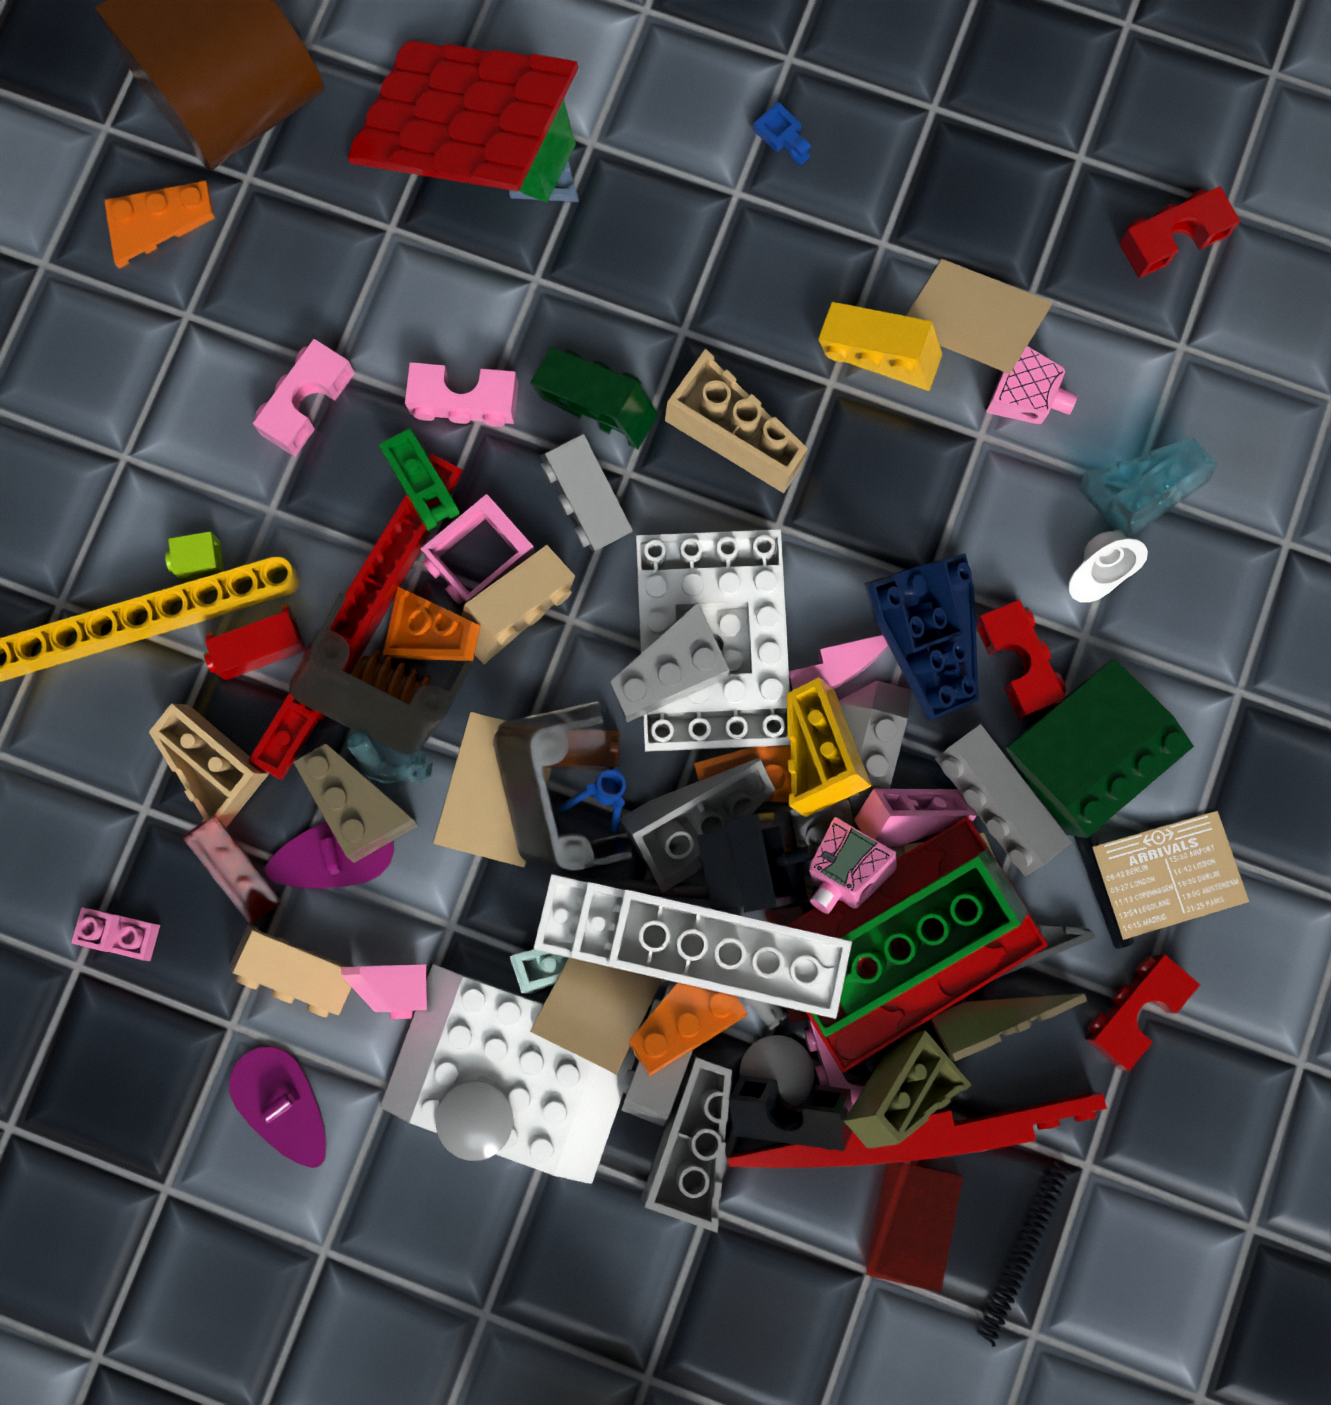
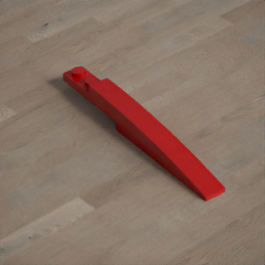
[248,454,463,781]
[726,1091,1107,1168]

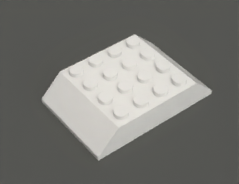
[380,964,636,1184]

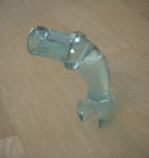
[347,731,433,784]

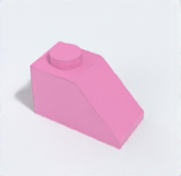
[341,964,427,1019]

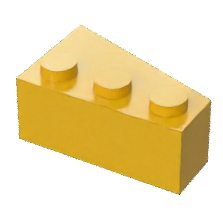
[818,302,943,391]

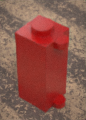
[204,604,307,680]

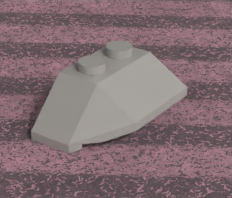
[839,681,912,819]

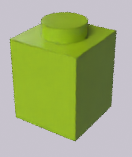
[165,531,224,582]

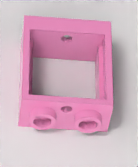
[421,494,535,605]

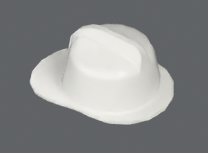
[1068,529,1148,602]

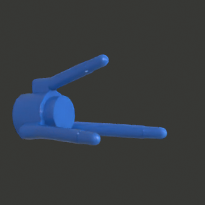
[558,767,626,834]

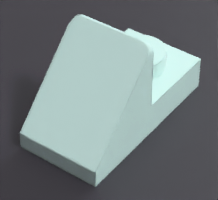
[510,949,569,994]

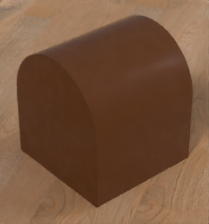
[95,0,324,171]

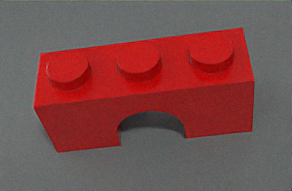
[1119,186,1240,279]
[976,599,1066,721]
[1085,954,1200,1071]

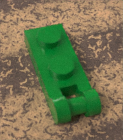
[379,428,460,531]

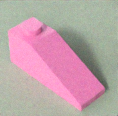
[854,789,977,847]

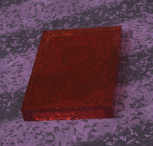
[865,1162,963,1293]

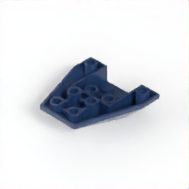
[864,553,979,720]

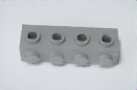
[935,724,1072,876]

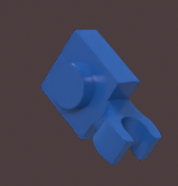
[753,102,811,166]

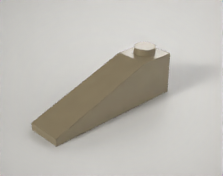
[927,993,1087,1061]

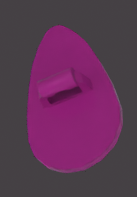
[265,821,394,889]
[229,1047,327,1168]

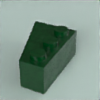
[530,347,658,450]

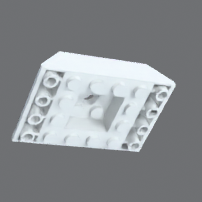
[636,529,791,752]

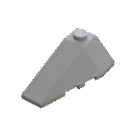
[620,758,775,893]

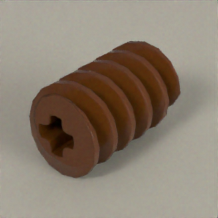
[349,650,431,719]

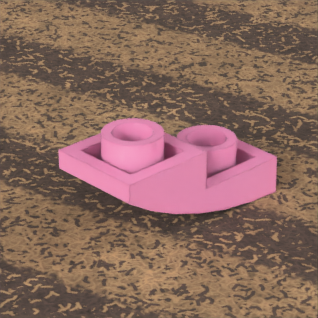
[71,907,160,961]

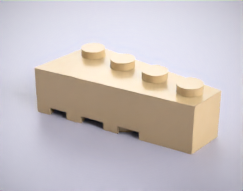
[665,348,808,493]

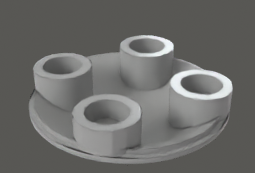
[740,1035,815,1106]
[436,1081,514,1161]

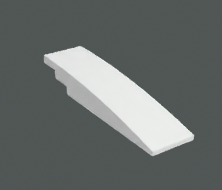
[534,874,852,1019]

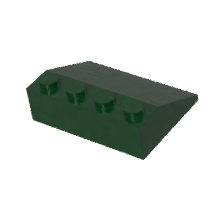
[1005,659,1194,838]

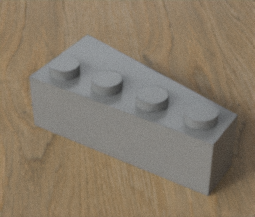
[620,979,693,1127]
[641,1054,732,1233]

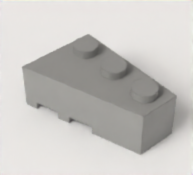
[540,434,633,551]
[610,603,729,722]

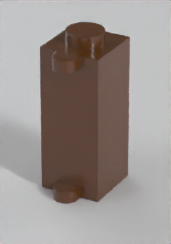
[523,726,620,771]

